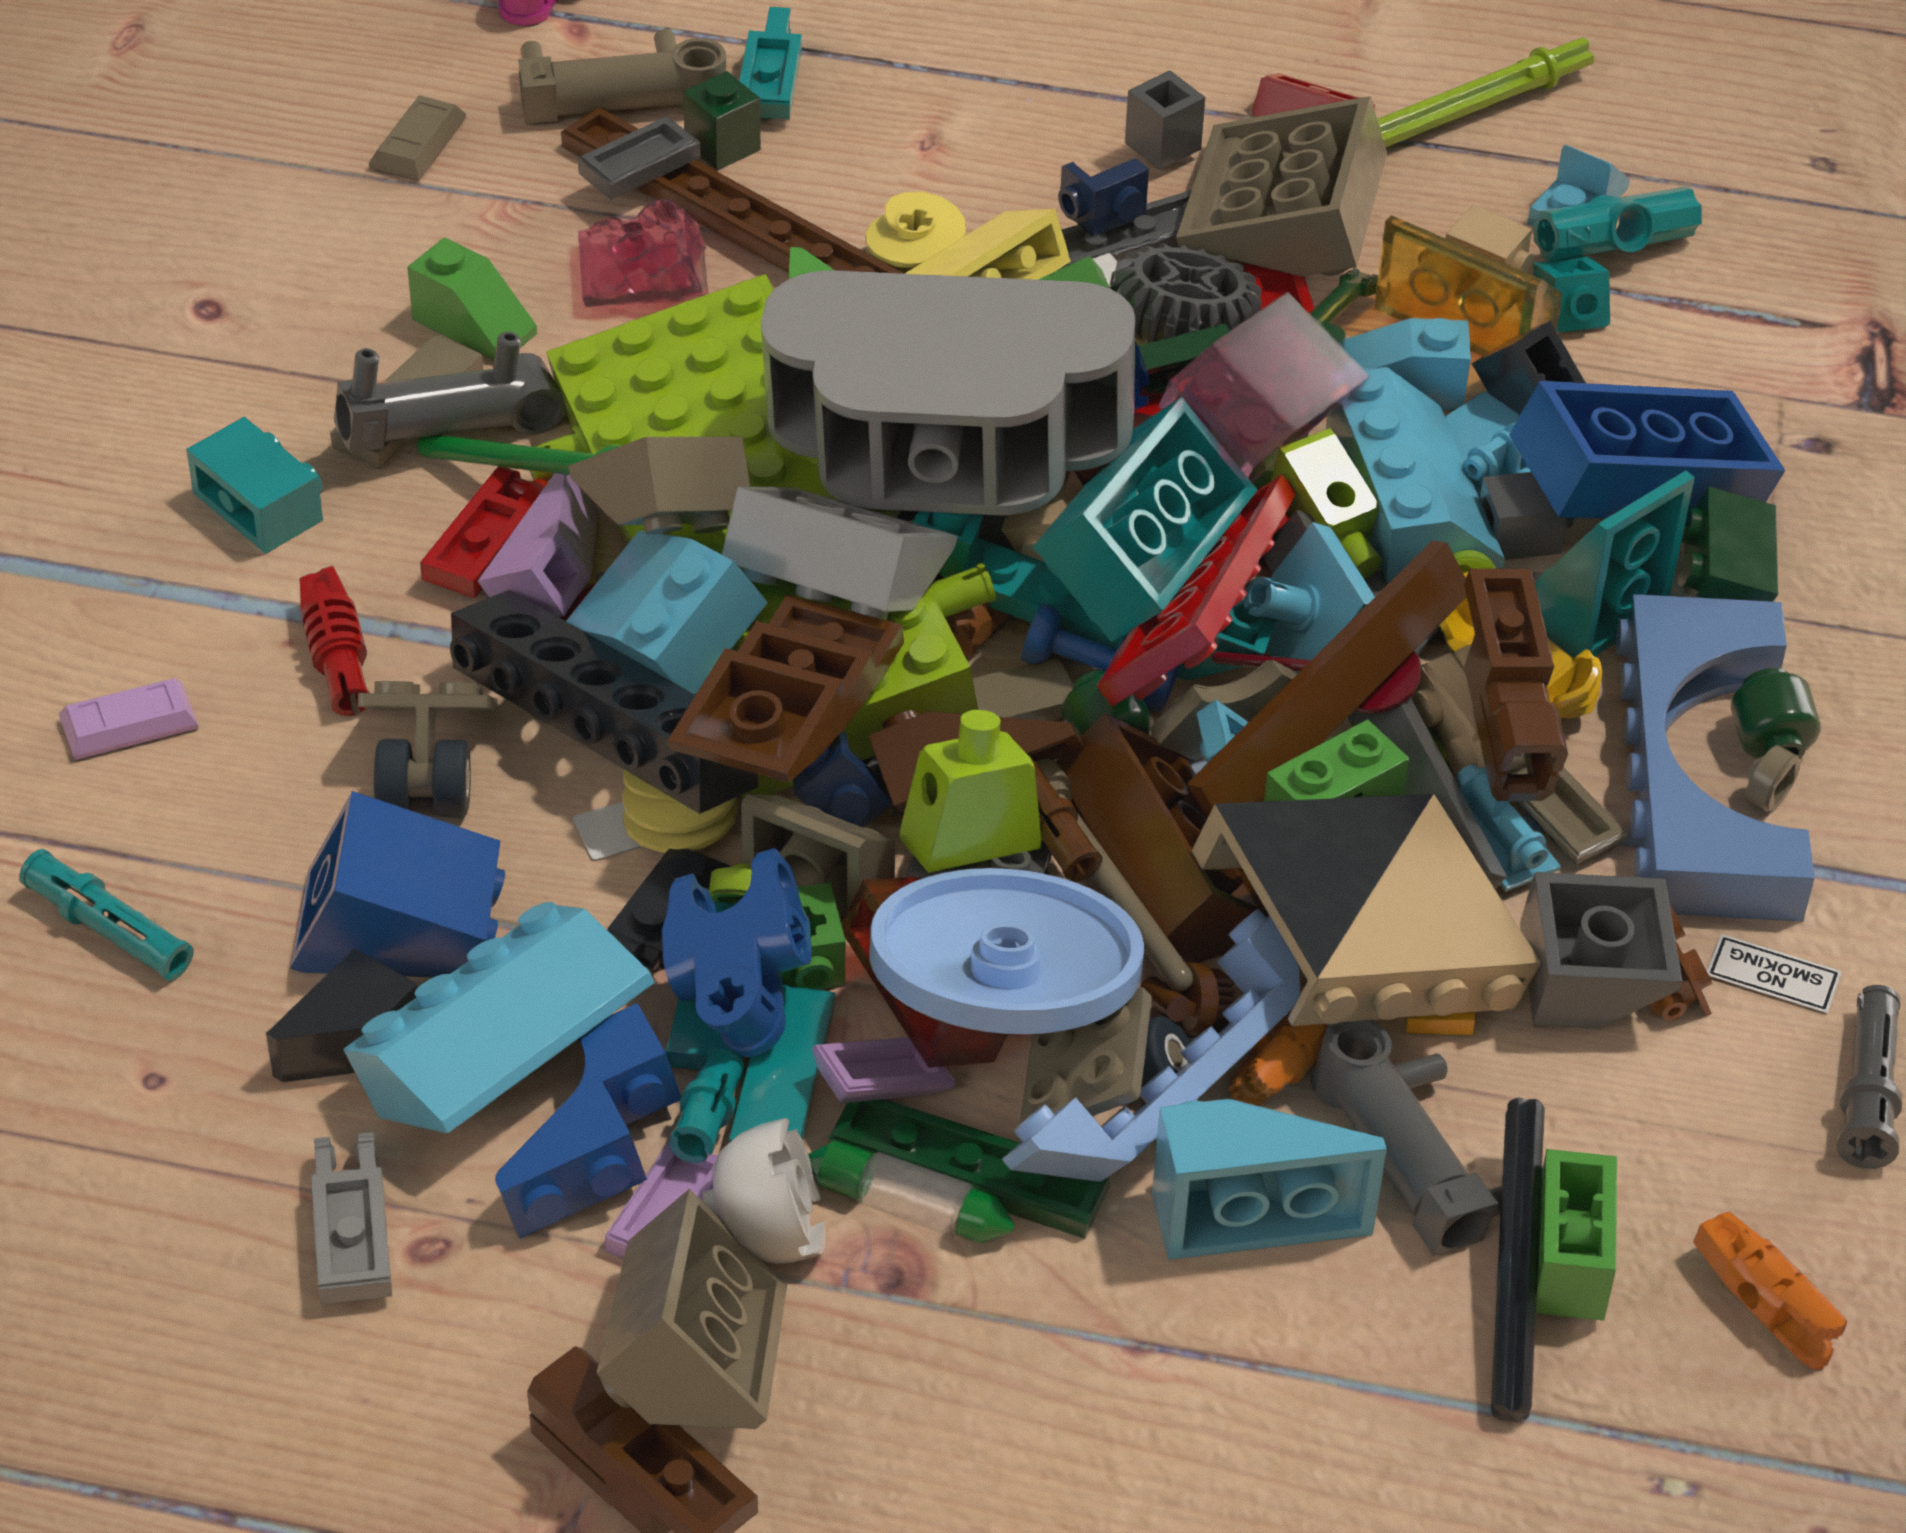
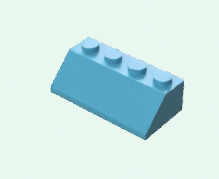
[1326,367,1505,583]
[343,902,655,1134]

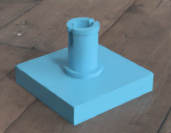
[1244,522,1375,673]

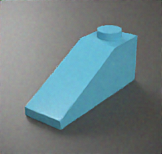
[1321,318,1471,411]

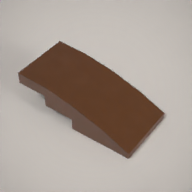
[667,594,905,783]

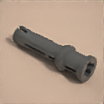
[1837,985,1902,1169]

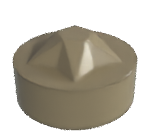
[1745,745,1800,812]

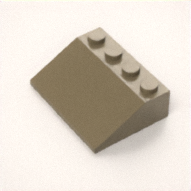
[1176,96,1387,276]

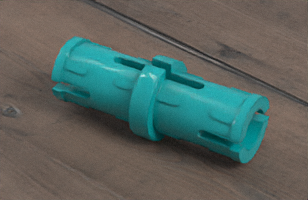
[670,1047,745,1163]

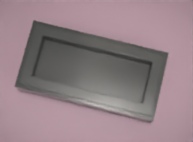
[577,116,701,200]

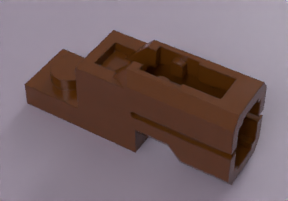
[1464,568,1568,801]
[527,1346,758,1533]

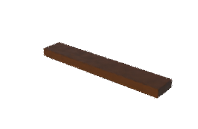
[1187,540,1467,819]

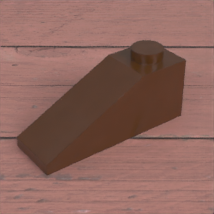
[868,710,1084,816]

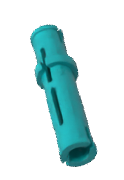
[19,849,194,981]

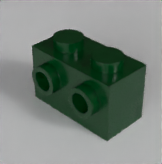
[1678,486,1778,602]

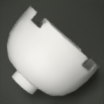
[703,1118,826,1264]

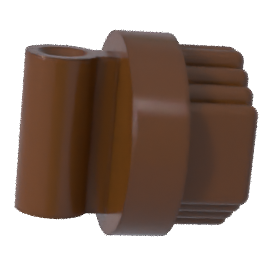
[1140,962,1237,1038]

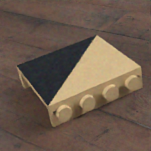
[1192,794,1541,1026]

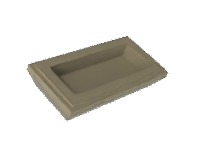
[369,95,466,181]
[1508,765,1629,865]

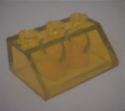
[1374,215,1563,356]

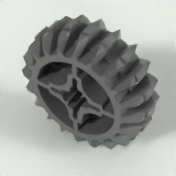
[1109,243,1262,344]

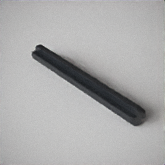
[1491,1097,1545,1422]

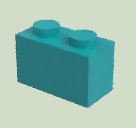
[186,416,323,554]

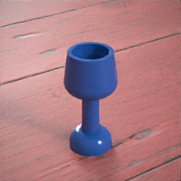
[1021,603,1181,712]

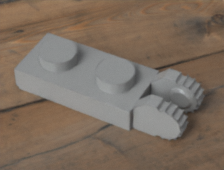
[311,1132,392,1304]

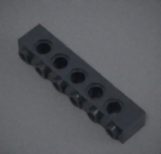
[450,589,759,814]

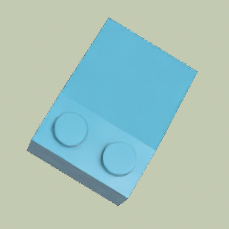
[566,530,768,694]
[1152,1099,1387,1260]

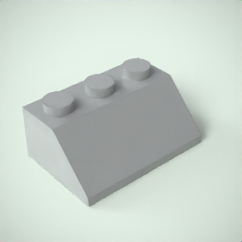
[722,487,958,620]

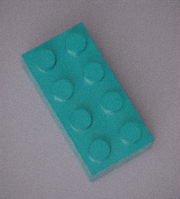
[1033,397,1257,642]

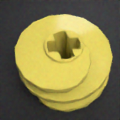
[865,192,966,274]
[622,770,738,853]

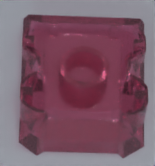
[578,199,709,307]

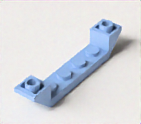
[1002,908,1300,1182]

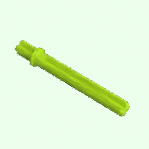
[1377,37,1594,147]

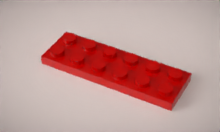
[1096,474,1297,706]

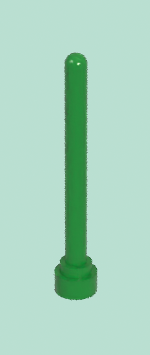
[417,435,622,475]

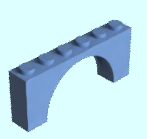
[1616,594,1815,922]

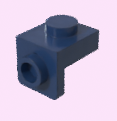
[1058,158,1149,237]
[793,731,893,828]

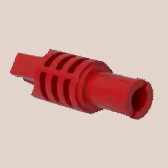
[299,566,370,716]

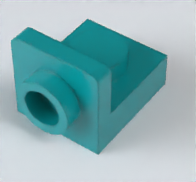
[1533,256,1610,333]

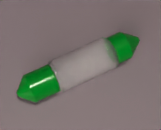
[808,1140,1015,1243]

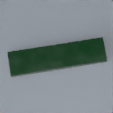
[828,1099,1111,1239]

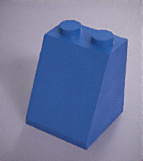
[290,791,505,978]

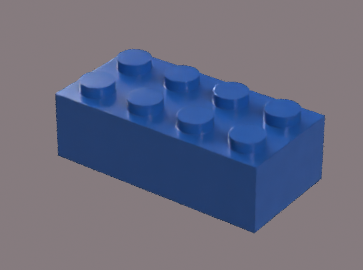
[1509,381,1786,518]

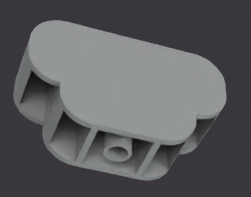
[761,271,1135,515]

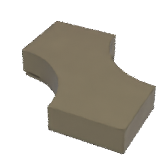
[1149,660,1298,762]

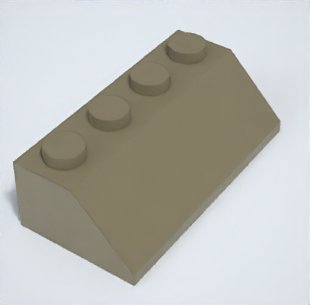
[597,1189,787,1429]

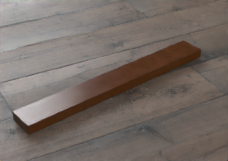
[561,107,904,274]

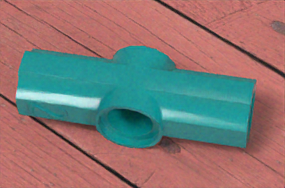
[1533,187,1702,261]

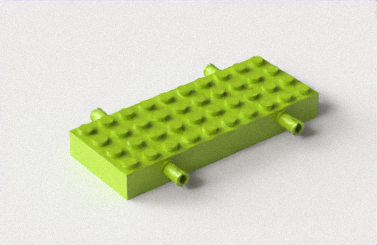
[530,274,996,801]

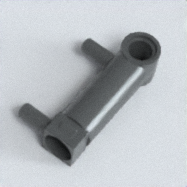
[334,332,566,453]
[1311,1020,1502,1256]

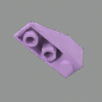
[478,474,599,617]

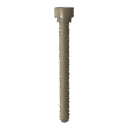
[1036,759,1193,992]

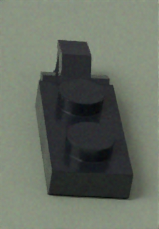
[607,848,730,970]

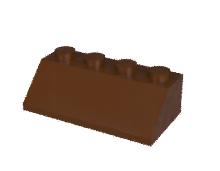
[1056,713,1269,963]

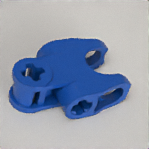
[662,848,812,1057]

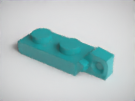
[739,7,802,120]

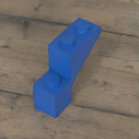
[495,1003,681,1239]

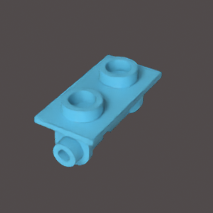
[1456,764,1561,892]

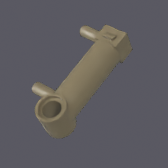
[518,29,726,124]

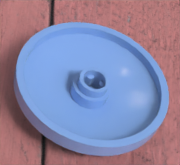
[869,868,1144,1034]

